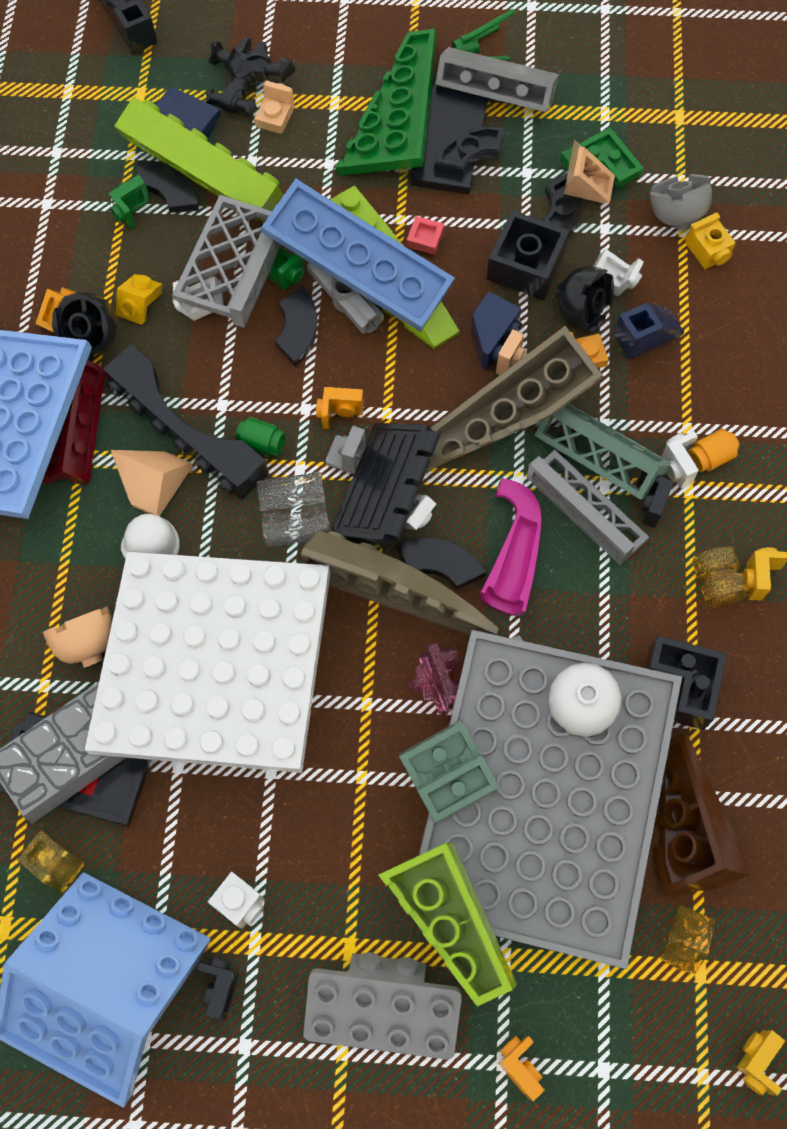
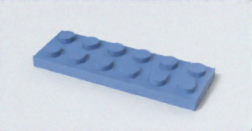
[261,179,455,332]

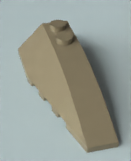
[427,326,604,471]
[301,531,499,636]

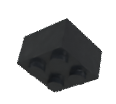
[487,210,569,300]

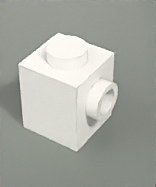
[208,871,265,929]

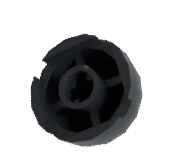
[556,266,614,332]
[52,292,118,356]

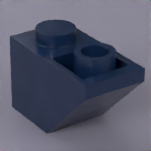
[471,291,522,371]
[614,303,684,359]

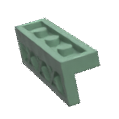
[534,403,671,500]

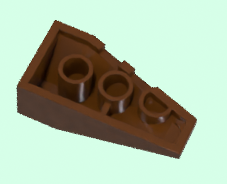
[655,733,749,896]

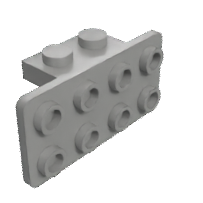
[304,952,462,1060]

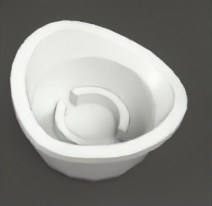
[121,514,180,559]

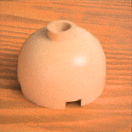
[43,606,113,668]

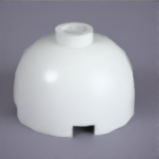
[548,663,622,737]

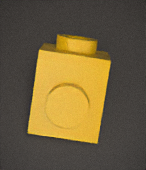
[116,274,162,325]
[743,547,787,601]
[736,1030,785,1096]

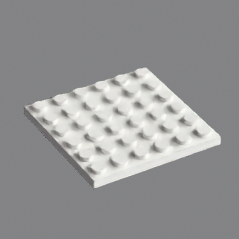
[85,552,331,773]

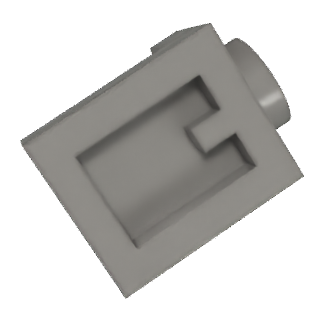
[326,426,366,474]

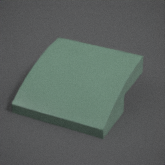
[398,720,499,823]

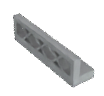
[527,450,649,566]

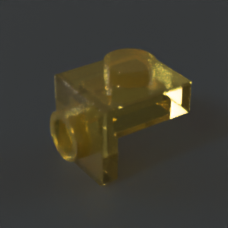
[660,905,715,974]

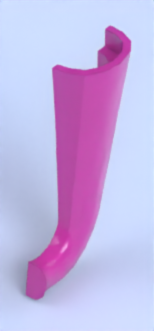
[480,478,542,616]

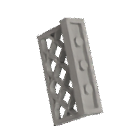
[172,195,281,328]

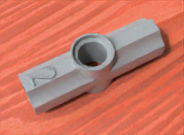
[307,263,384,334]

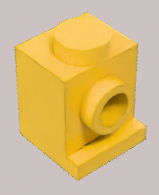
[685,212,736,270]

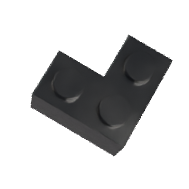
[645,635,727,730]

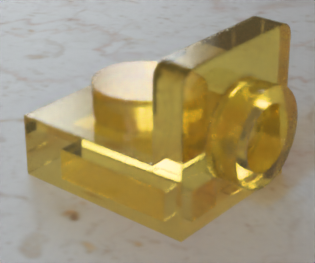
[17,830,84,893]

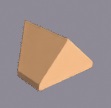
[564,139,615,204]
[111,450,192,516]

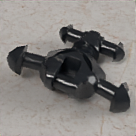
[206,37,295,117]

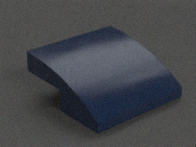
[156,87,222,137]

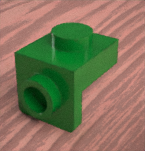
[109,175,151,230]
[267,247,305,291]

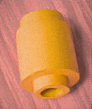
[688,429,739,472]

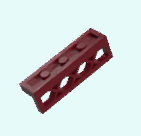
[42,360,105,485]

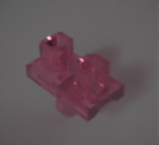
[409,644,460,715]

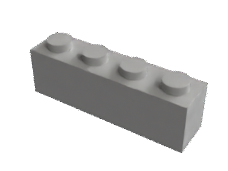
[435,47,559,112]

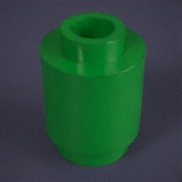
[235,417,286,457]

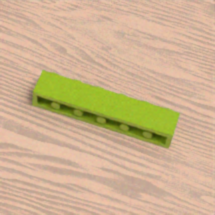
[114,96,284,224]

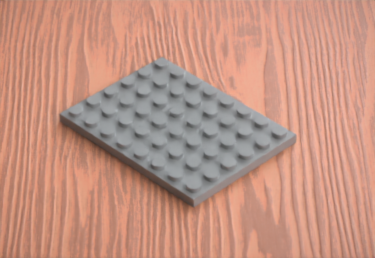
[419,630,682,969]

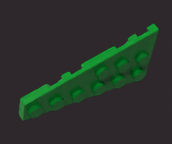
[335,28,438,176]

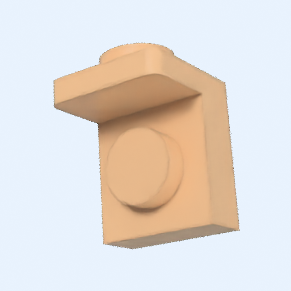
[254,81,295,134]
[496,330,527,375]

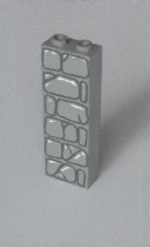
[0,682,126,824]

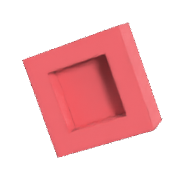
[406,216,445,255]

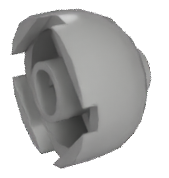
[650,174,712,230]

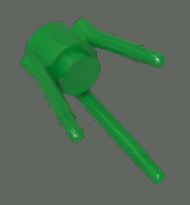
[451,9,516,61]

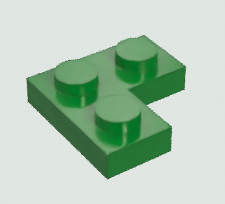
[560,128,644,189]

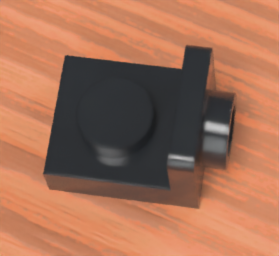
[636,471,674,528]
[196,957,239,1020]

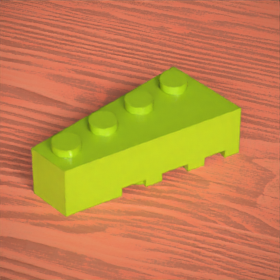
[378,843,517,1006]

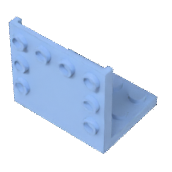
[0,872,211,1108]

